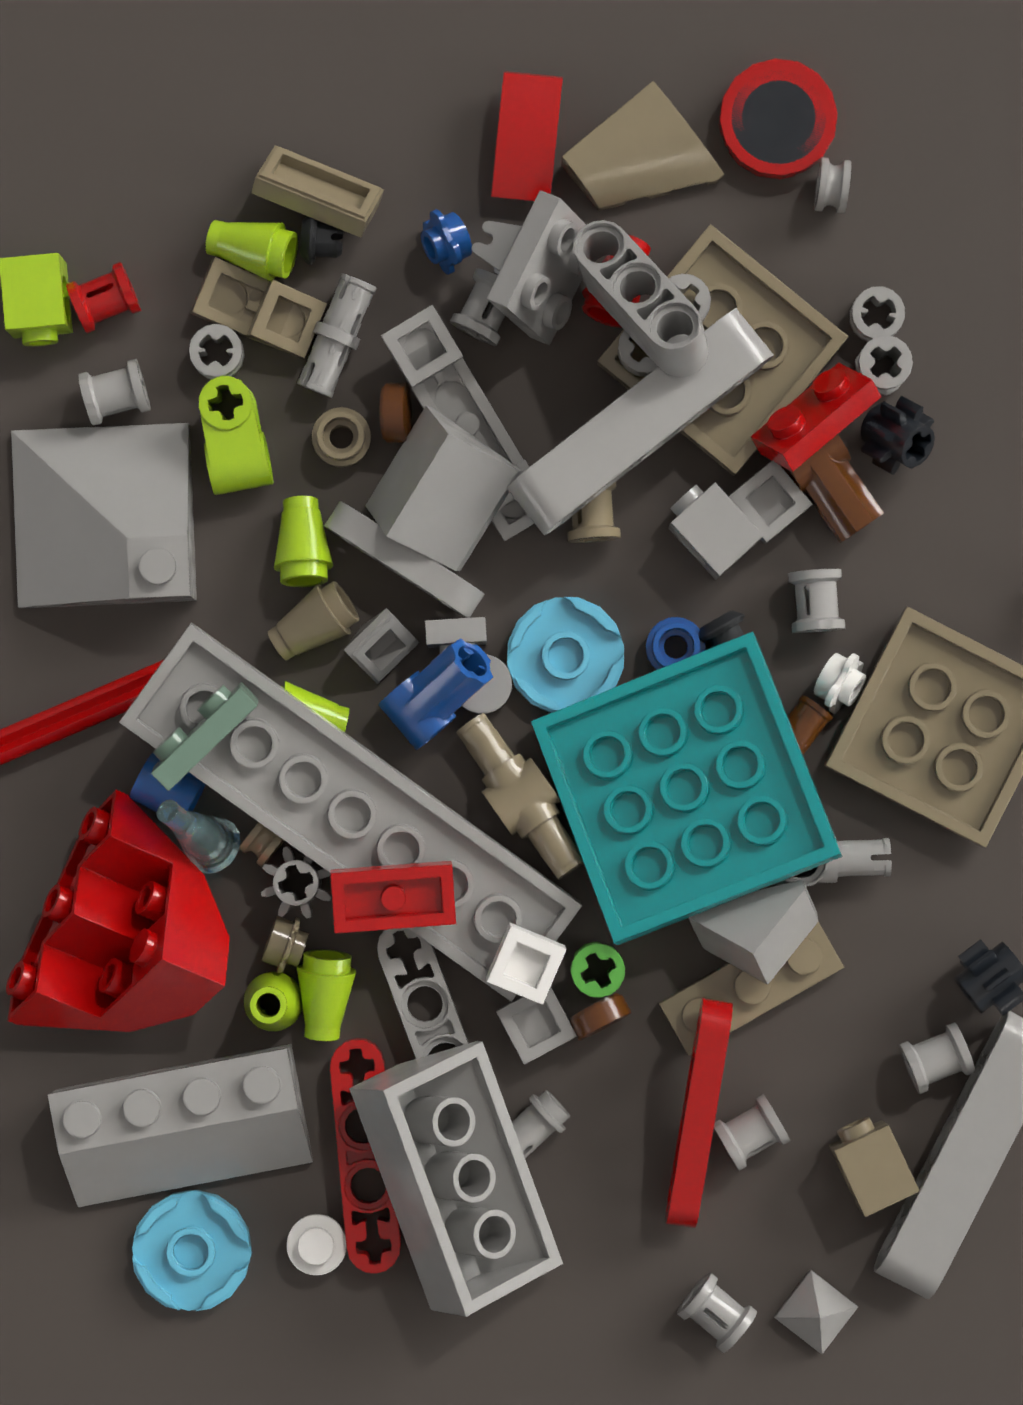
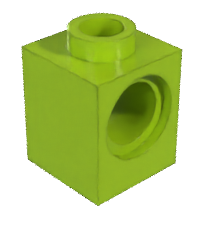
[0,253,73,346]

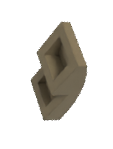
[190,257,327,359]

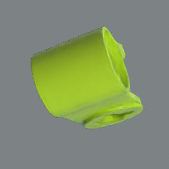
[199,376,274,495]

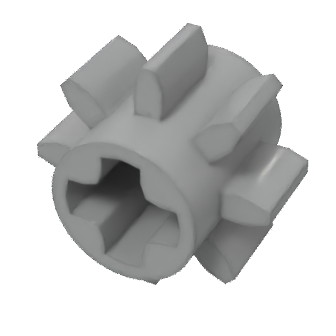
[261,846,332,919]

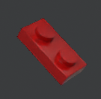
[750,363,881,472]
[330,861,456,933]

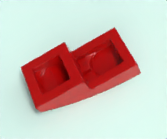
[491,71,563,201]

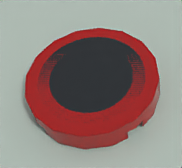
[718,58,838,180]

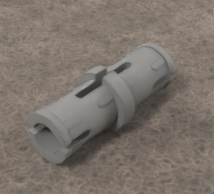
[297,273,377,398]

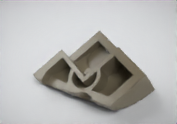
[561,81,724,211]

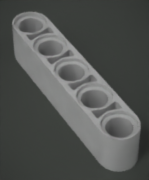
[507,308,774,536]
[873,1011,1023,1300]

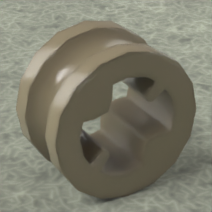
[239,822,285,867]

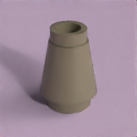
[268,581,360,661]

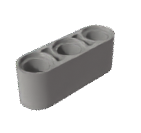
[573,220,709,377]

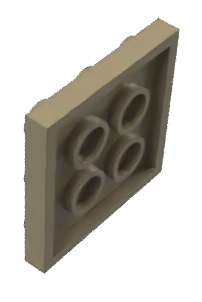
[597,224,849,476]
[824,606,1023,848]

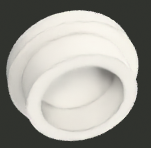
[287,1214,347,1275]

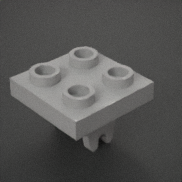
[472,190,597,345]

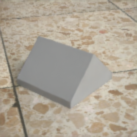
[365,406,522,571]

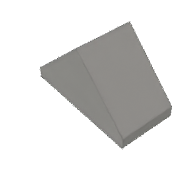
[688,880,818,985]

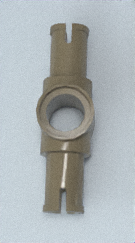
[456,713,584,880]

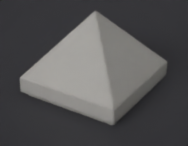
[344,608,419,684]
[774,1269,858,1354]

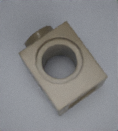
[828,1116,920,1217]

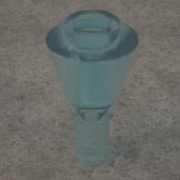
[157,800,240,874]

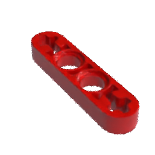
[665,998,733,1228]
[330,1038,402,1274]

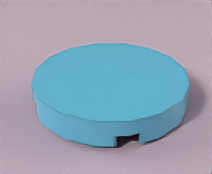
[507,597,624,713]
[132,1189,252,1311]

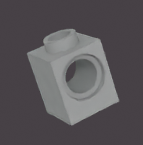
[668,482,764,580]

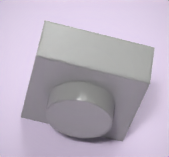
[729,461,813,544]
[425,617,487,653]
[496,987,577,1065]

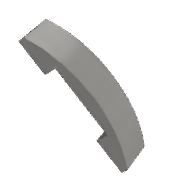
[381,305,534,541]

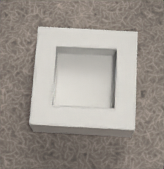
[486,922,567,1005]

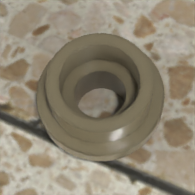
[312,407,371,467]

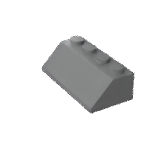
[349,1041,563,1317]
[48,1044,313,1207]

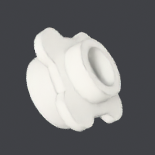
[814,653,866,714]

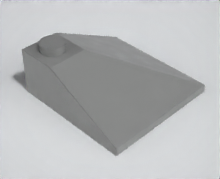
[11,423,197,608]

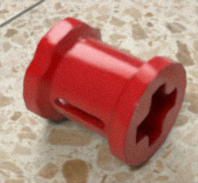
[66,261,142,334]

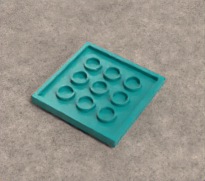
[531,631,843,945]

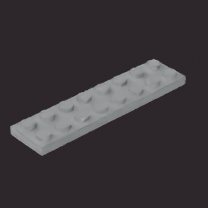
[119,622,582,1002]

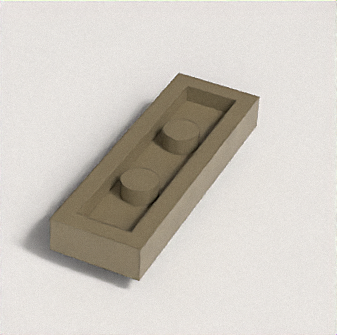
[658,922,845,1056]

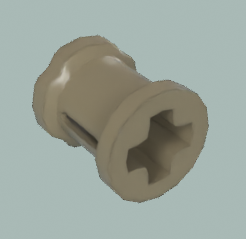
[567,482,621,543]

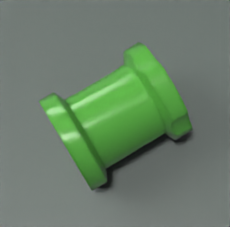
[570,941,625,998]

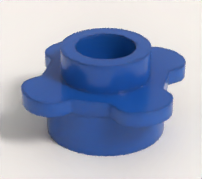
[421,209,472,275]

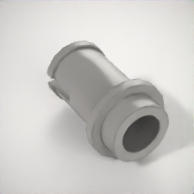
[512,1090,570,1158]

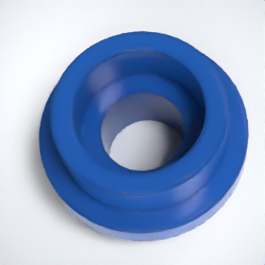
[646,617,706,670]

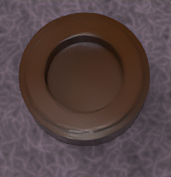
[380,383,412,443]
[570,993,632,1041]

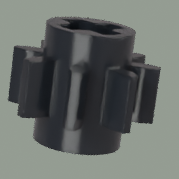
[861,396,935,475]
[954,939,1023,1016]

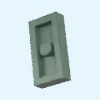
[151,682,258,791]

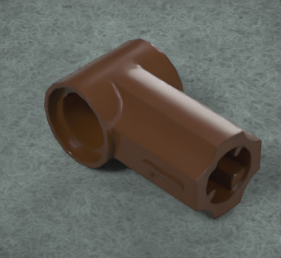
[780,434,884,543]

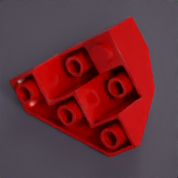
[6,789,230,1032]

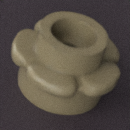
[261,916,309,973]

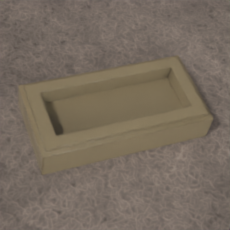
[251,145,384,238]

